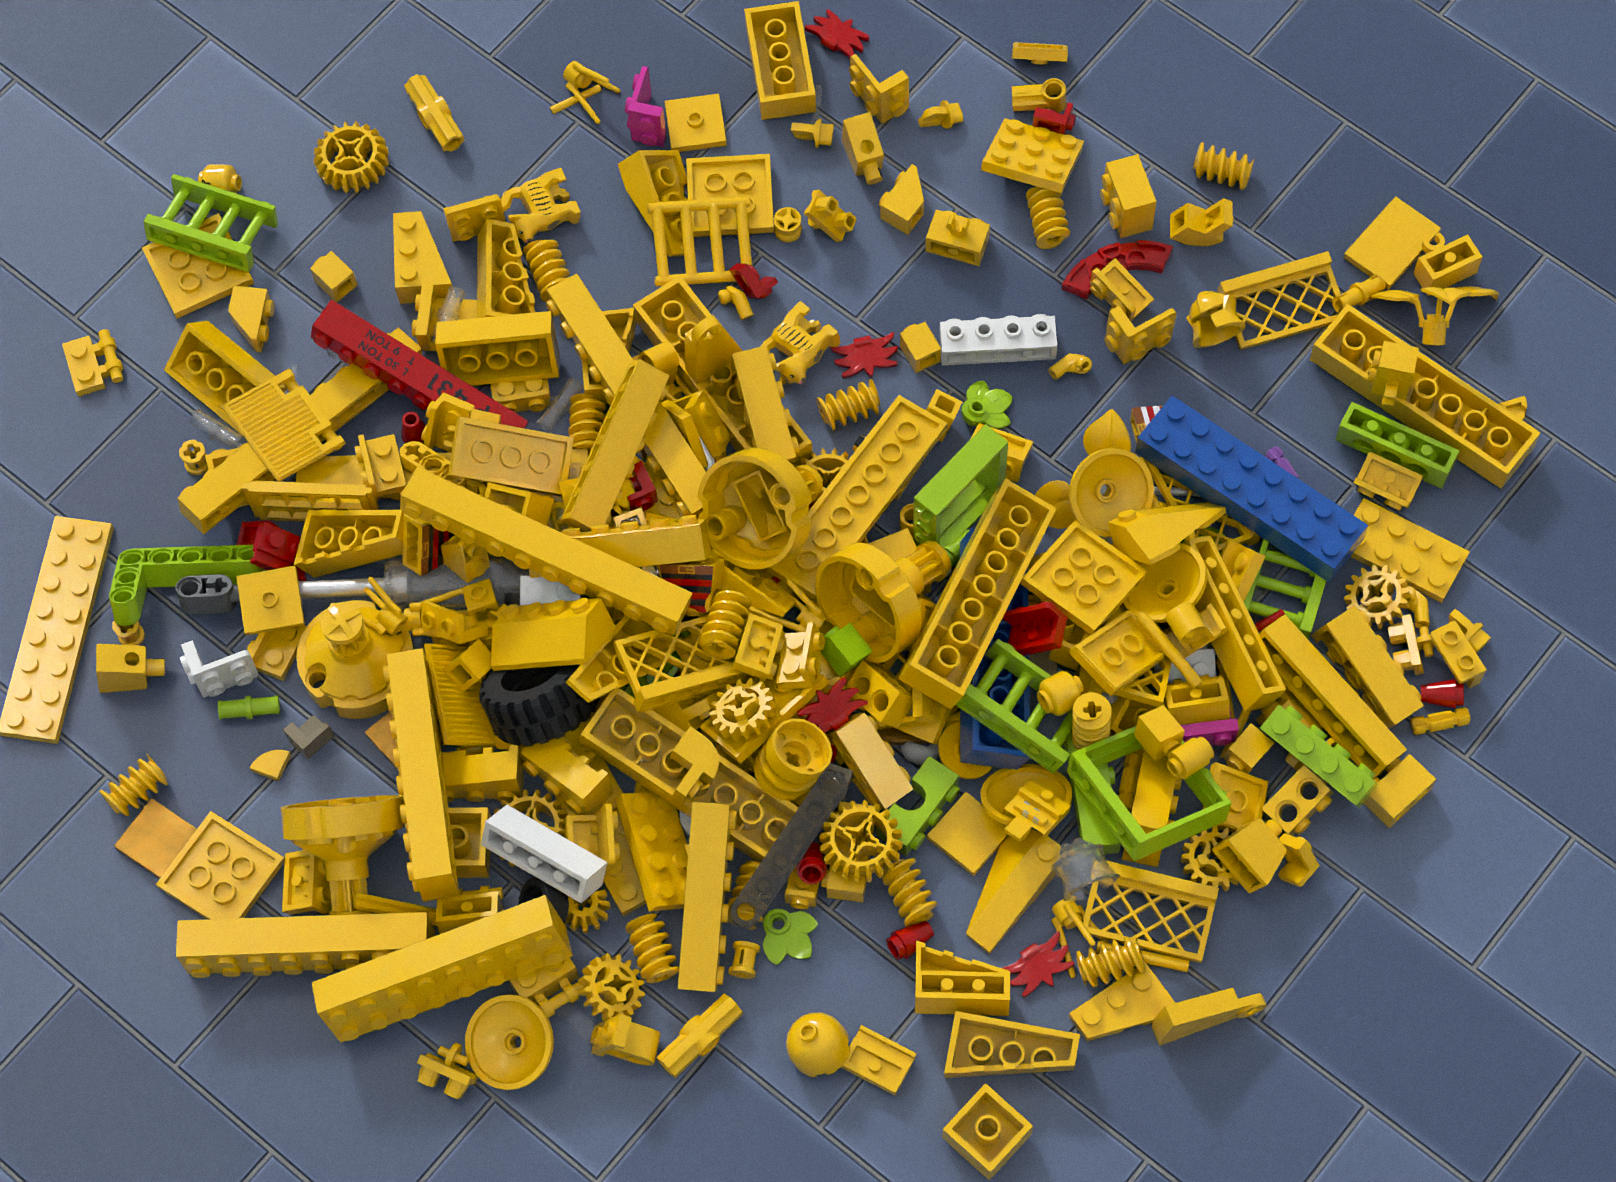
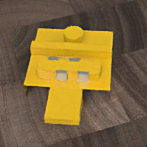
[1002,780,1071,842]

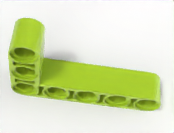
[109,545,266,626]

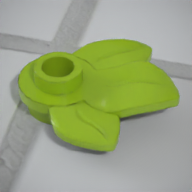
[961,381,1012,429]
[763,909,818,965]

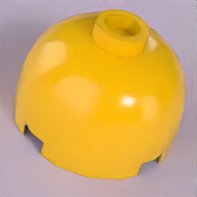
[786,1012,850,1077]

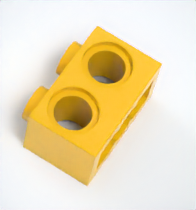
[845,660,913,728]
[1262,765,1334,836]

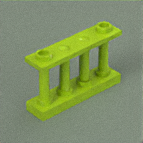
[143,174,278,272]
[1244,539,1326,640]
[956,639,1073,774]

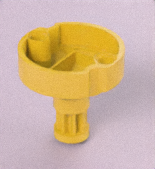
[697,448,823,570]
[815,540,952,663]
[297,600,415,719]
[280,795,404,915]

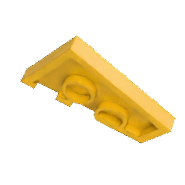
[1069,962,1176,1041]

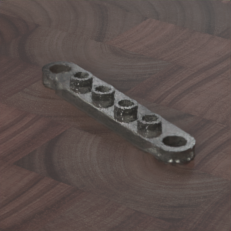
[730,771,847,928]

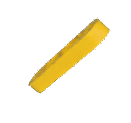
[399,441,486,497]

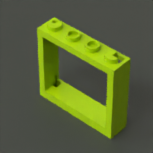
[913,424,1008,547]
[1067,726,1232,861]

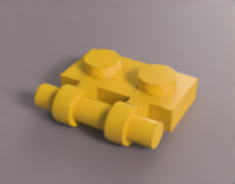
[62,329,123,397]

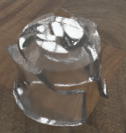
[1051,838,1120,901]

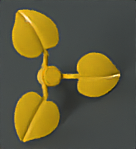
[1368,286,1499,345]
[1035,409,1161,529]

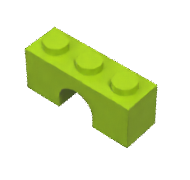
[876,756,960,856]

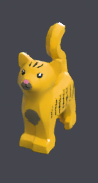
[483,168,581,243]
[760,301,841,385]

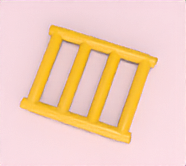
[647,197,752,287]

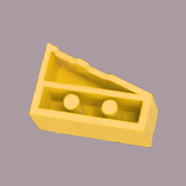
[393,211,456,304]
[582,308,637,404]
[520,738,614,815]
[442,745,524,802]
[1122,752,1182,867]
[915,941,1010,1016]

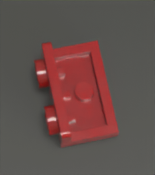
[1002,602,1068,656]

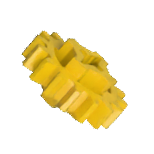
[1344,564,1411,629]
[709,678,777,742]
[1180,826,1239,892]
[578,953,645,1021]

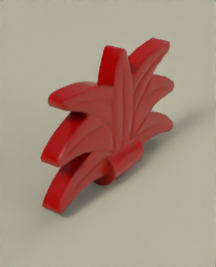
[804,9,870,59]
[830,332,898,378]
[797,677,868,733]
[1002,931,1075,998]

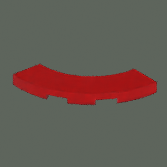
[1061,240,1173,299]

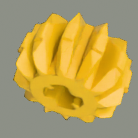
[565,890,611,934]

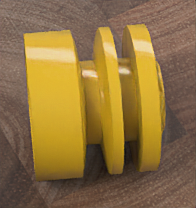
[753,719,832,800]

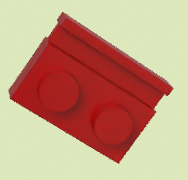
[250,521,306,581]

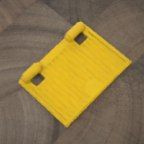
[222,369,346,482]
[424,643,496,747]

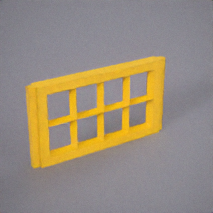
[242,480,380,522]

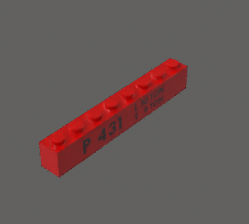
[310,300,528,429]

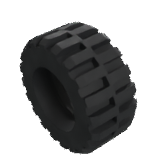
[479,664,600,747]

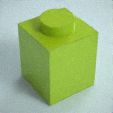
[820,623,872,677]

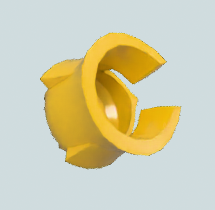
[1186,291,1246,348]

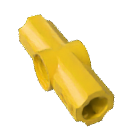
[404,74,465,152]
[656,993,743,1078]

